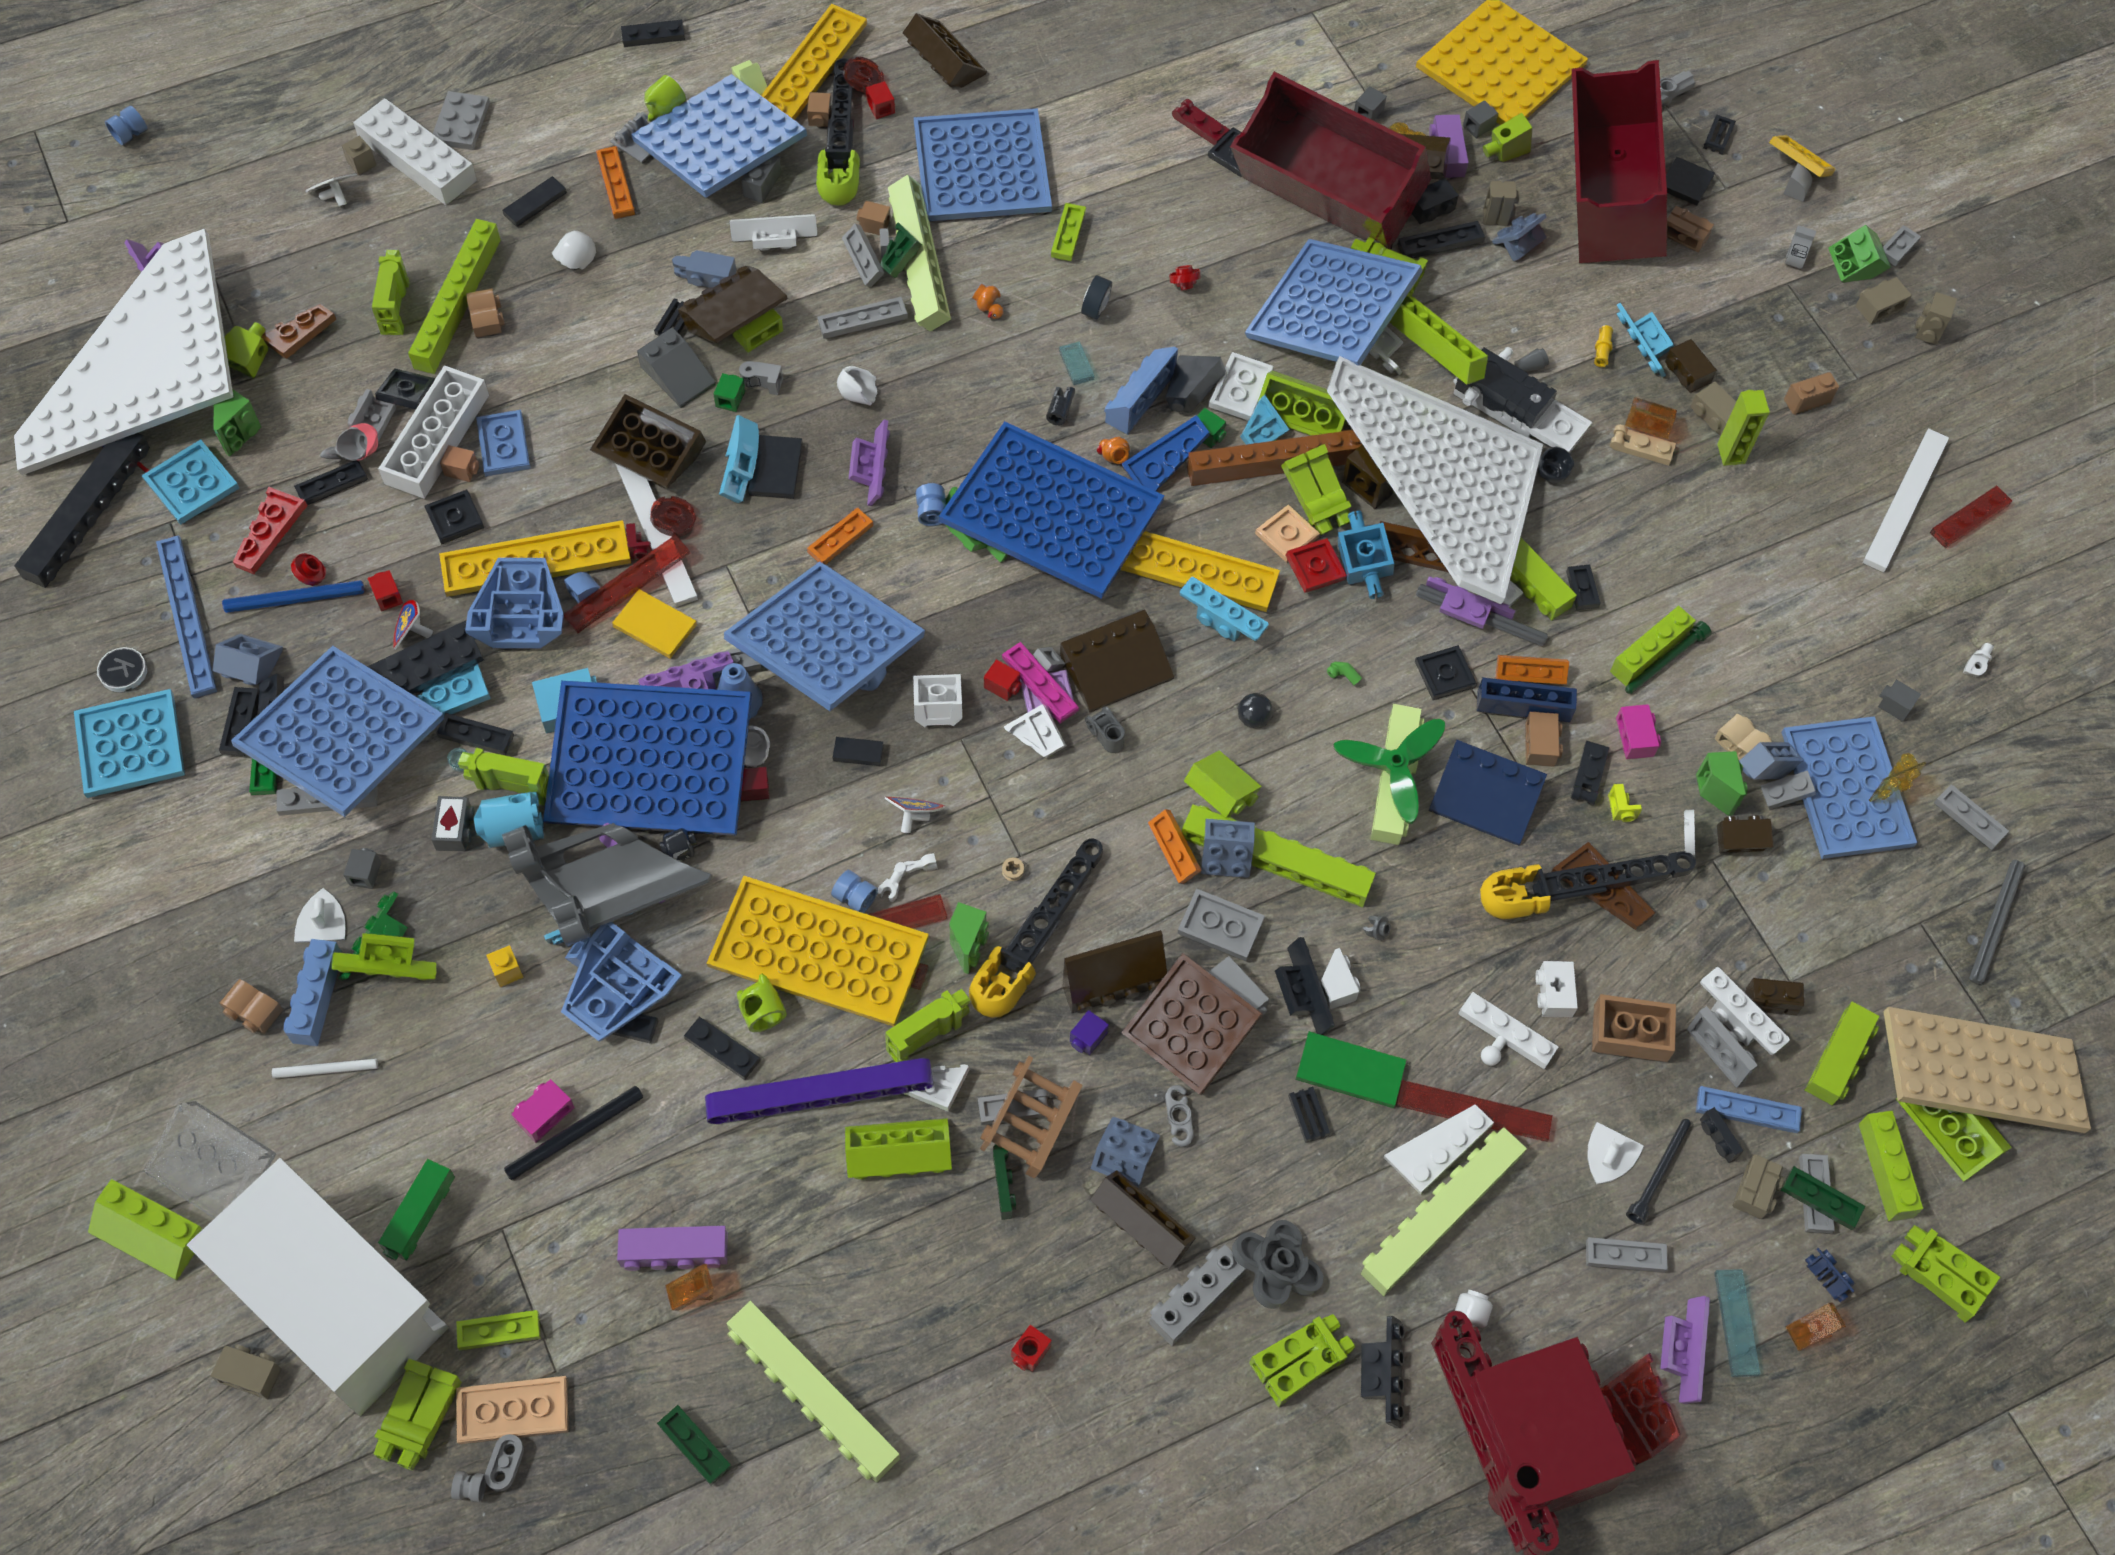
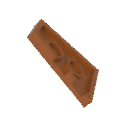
[261,304,337,359]

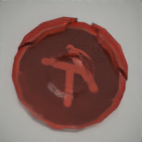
[843,57,884,93]
[650,496,696,537]

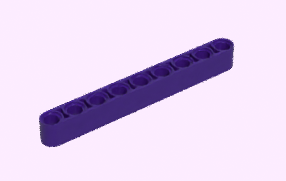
[705,1058,934,1124]

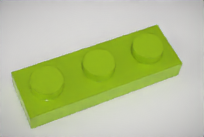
[1051,203,1086,261]
[456,1310,541,1350]

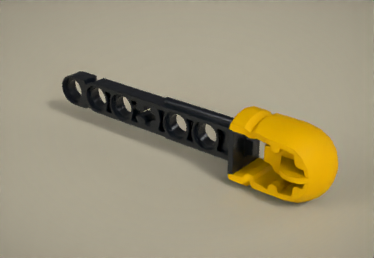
[969,838,1103,1018]
[1480,851,1696,919]

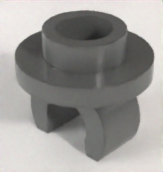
[1363,916,1391,941]

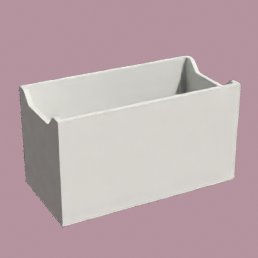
[187,1158,449,1416]

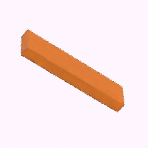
[596,146,635,219]

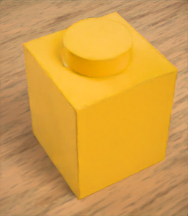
[486,945,524,987]

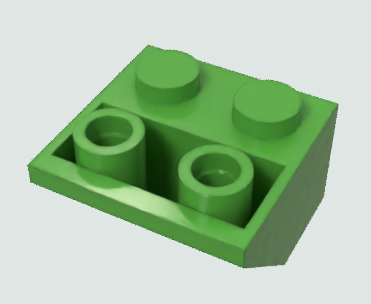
[1828,225,1891,283]
[214,389,261,457]
[1696,751,1747,816]
[949,902,989,974]

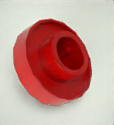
[1169,265,1201,290]
[291,553,326,586]

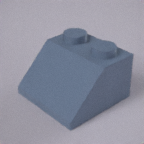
[212,634,283,685]

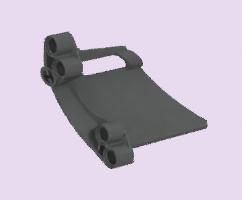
[502,823,713,946]

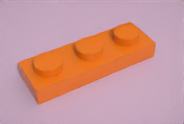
[807,507,873,565]
[1495,655,1569,685]
[1148,809,1202,884]

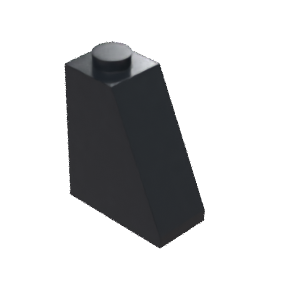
[1166,355,1226,412]

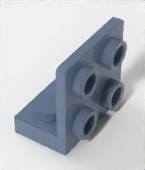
[1201,819,1255,878]
[1091,1117,1160,1188]

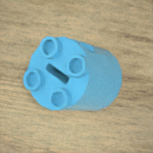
[474,792,544,848]

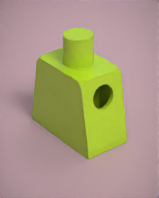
[1483,113,1532,162]
[224,322,268,378]

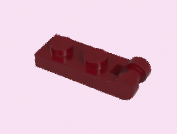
[1172,99,1230,145]

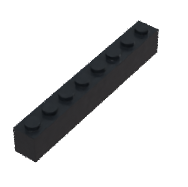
[14,433,150,588]

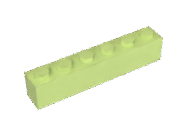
[1370,704,1424,845]

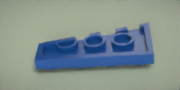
[1122,415,1210,491]

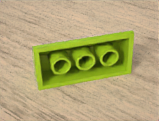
[1257,370,1347,436]
[1896,1098,2012,1182]
[845,1118,952,1179]
[88,1179,203,1281]

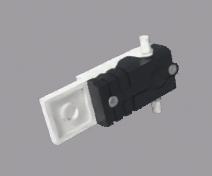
[1453,347,1592,453]

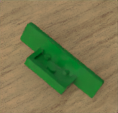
[338,891,408,981]

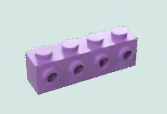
[617,1226,728,1271]

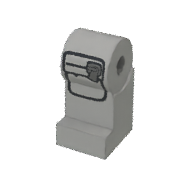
[1785,225,1816,269]
[739,361,783,395]

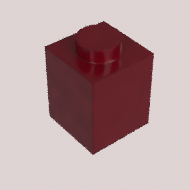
[740,767,770,802]

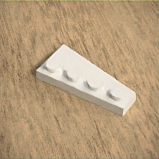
[1384,1105,1494,1195]

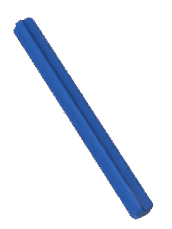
[222,580,365,613]

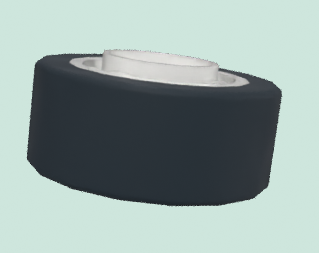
[1081,275,1113,320]

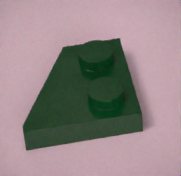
[880,222,922,278]

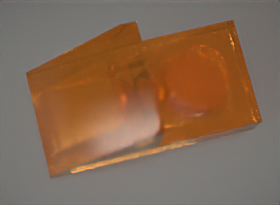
[665,1264,714,1311]
[1785,1302,1846,1351]

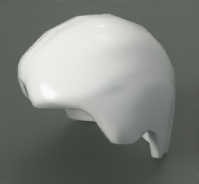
[744,726,770,767]

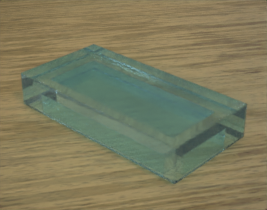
[1059,341,1094,385]

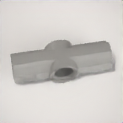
[1660,71,1695,106]

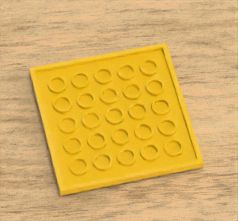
[1416,0,1588,125]

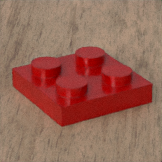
[1285,538,1347,593]

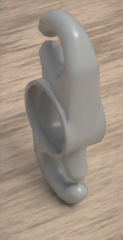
[1165,1085,1194,1147]

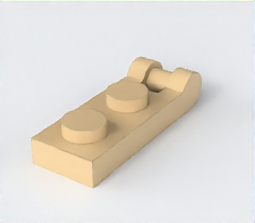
[1610,424,1676,466]

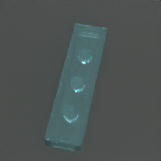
[1714,1269,1760,1377]

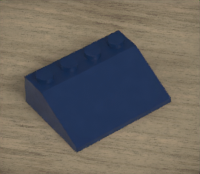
[1429,740,1547,846]

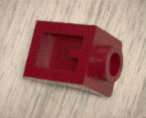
[626,523,653,560]

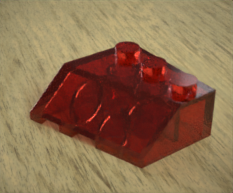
[1599,1353,1681,1466]

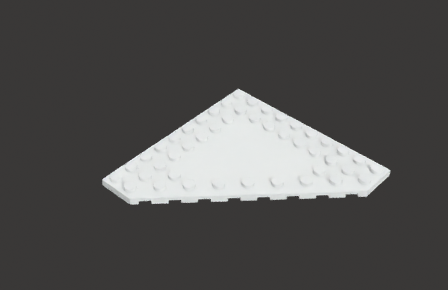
[14,229,233,475]
[1327,356,1543,604]

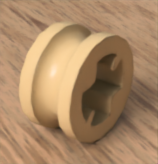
[1002,857,1024,881]

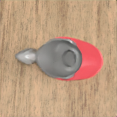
[320,423,378,461]

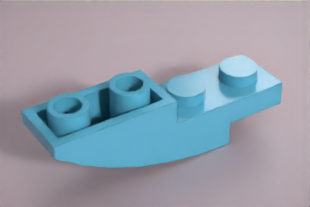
[719,415,759,503]

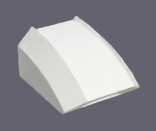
[913,674,962,727]

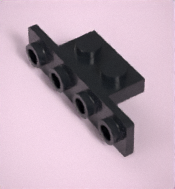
[1275,937,1335,1036]
[1361,1316,1405,1428]

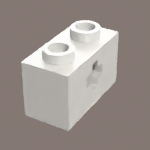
[1536,961,1577,1017]

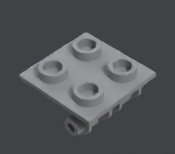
[610,112,651,163]

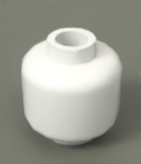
[1455,1289,1493,1328]

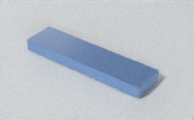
[1696,1086,1802,1133]

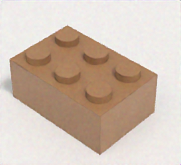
[1592,994,1676,1062]

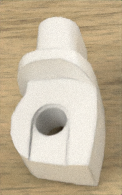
[1963,643,1994,677]

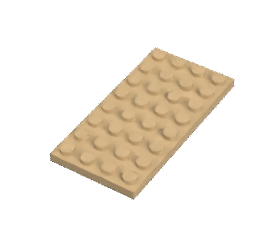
[1883,1007,2091,1133]

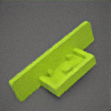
[332,933,436,980]

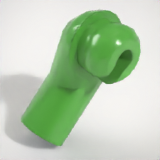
[1327,661,1362,686]

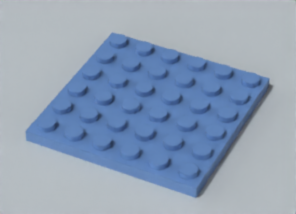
[631,74,807,198]
[914,108,1052,221]
[1245,239,1422,366]
[724,562,925,711]
[231,646,444,817]

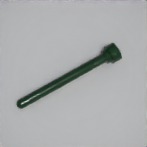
[1625,621,1712,694]

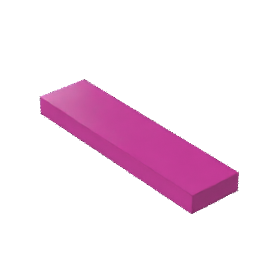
[1002,642,1079,723]

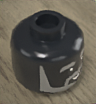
[659,828,698,862]

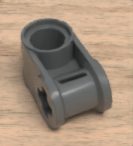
[1085,706,1125,753]

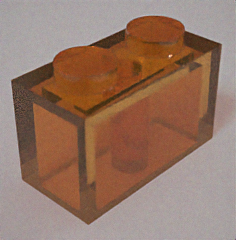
[1625,397,1677,439]

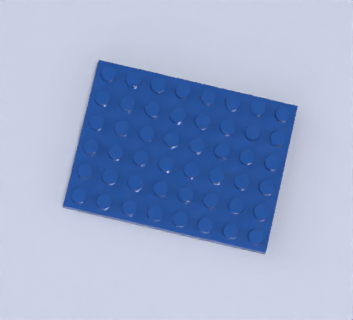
[939,421,1165,599]
[543,680,752,836]

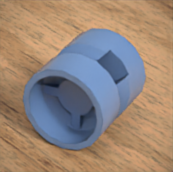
[105,105,147,145]
[916,483,946,526]
[831,869,878,913]

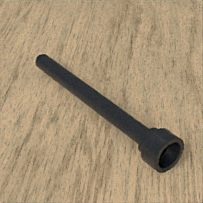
[1626,1119,1691,1225]

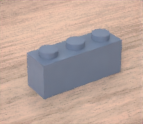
[1739,742,1804,779]

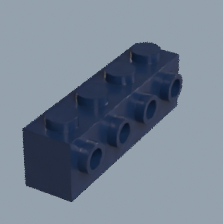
[1476,677,1577,723]

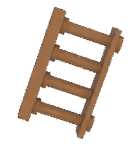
[980,1056,1083,1179]

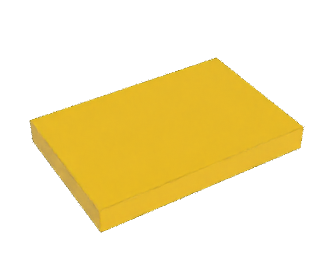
[1769,135,1836,177]
[612,589,697,659]

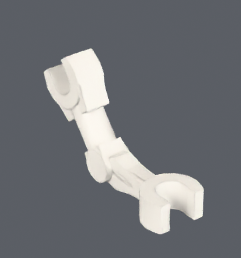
[878,853,938,902]

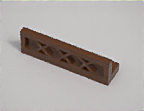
[1380,521,1449,573]

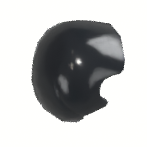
[1538,446,1574,484]
[1237,693,1274,728]

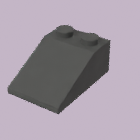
[637,328,716,408]

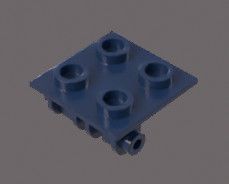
[1805,1248,1855,1303]

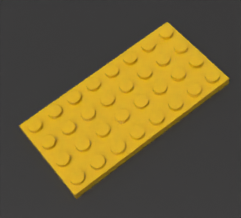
[706,876,929,1027]

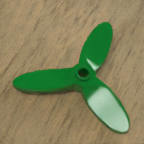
[1333,719,1445,824]

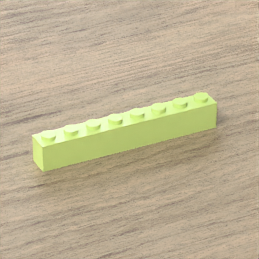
[888,175,951,332]
[1361,1127,1527,1296]
[726,1301,900,1483]

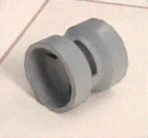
[451,1471,486,1502]

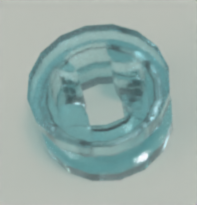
[447,748,468,771]

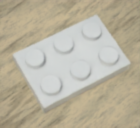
[1209,352,1273,421]

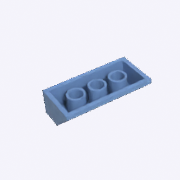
[1104,347,1178,435]

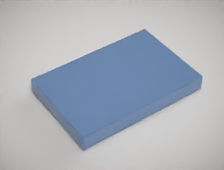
[476,410,531,477]

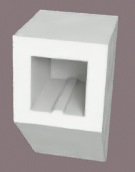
[1320,948,1360,1010]

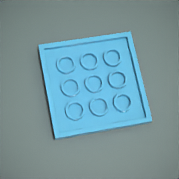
[74,689,185,798]

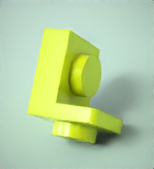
[1608,784,1642,822]

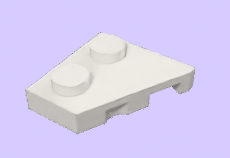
[1004,704,1066,758]
[904,1064,969,1112]

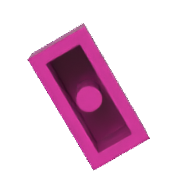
[1616,704,1661,759]
[511,1079,575,1143]

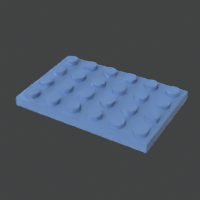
[1782,716,1917,859]

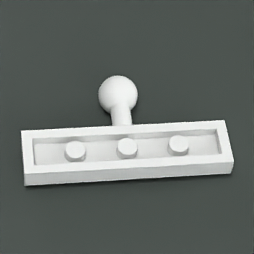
[1458,992,1558,1069]

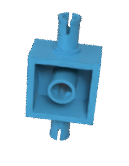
[1338,511,1394,599]

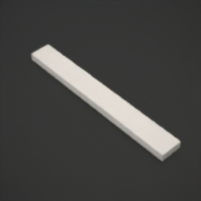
[1863,428,1949,572]
[615,463,698,607]

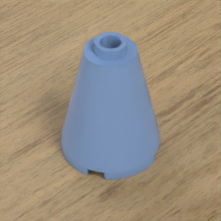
[717,663,763,719]

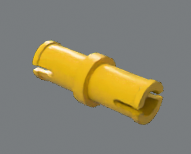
[1594,325,1613,367]

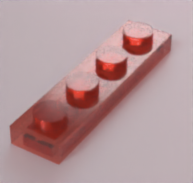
[1930,485,2012,549]

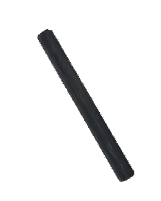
[504,1086,643,1180]

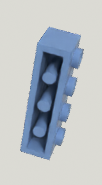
[284,939,343,1047]

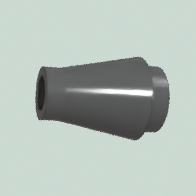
[1514,348,1549,372]

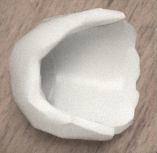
[552,231,596,270]
[837,366,877,406]

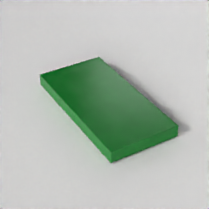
[1295,1031,1407,1108]

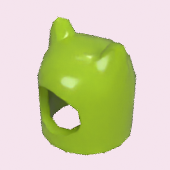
[644,75,686,121]
[737,973,787,1032]

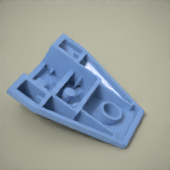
[465,558,564,648]
[561,922,682,1042]

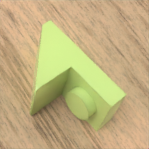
[731,60,767,95]

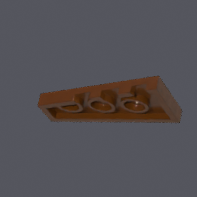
[1551,842,1655,930]

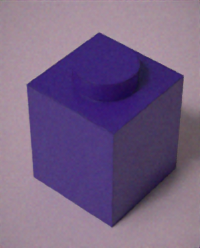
[1070,1010,1109,1056]

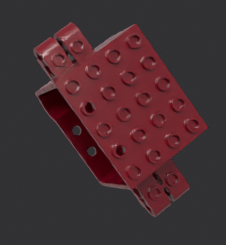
[1431,1311,1636,1555]

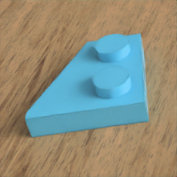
[1240,395,1289,445]

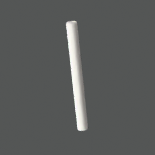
[272,1059,378,1079]

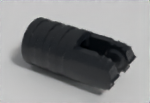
[1046,387,1075,426]

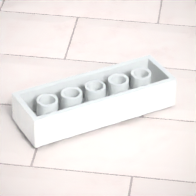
[353,98,477,205]
[378,365,489,499]

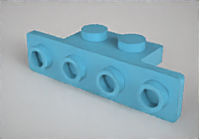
[1617,303,1674,378]
[1180,577,1268,642]

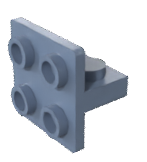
[1492,213,1547,261]

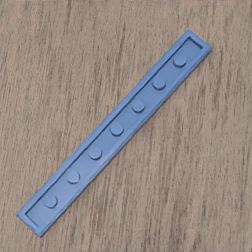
[156,535,217,698]

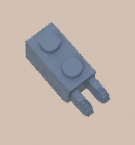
[672,250,736,287]

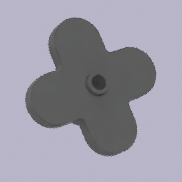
[1232,1220,1323,1309]

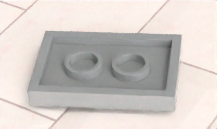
[433,91,490,150]
[1177,888,1265,961]
[1686,1006,1758,1088]

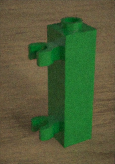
[378,1159,455,1261]

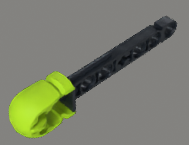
[816,58,860,206]

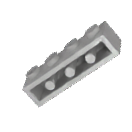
[1149,1244,1247,1346]

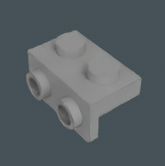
[348,389,396,442]

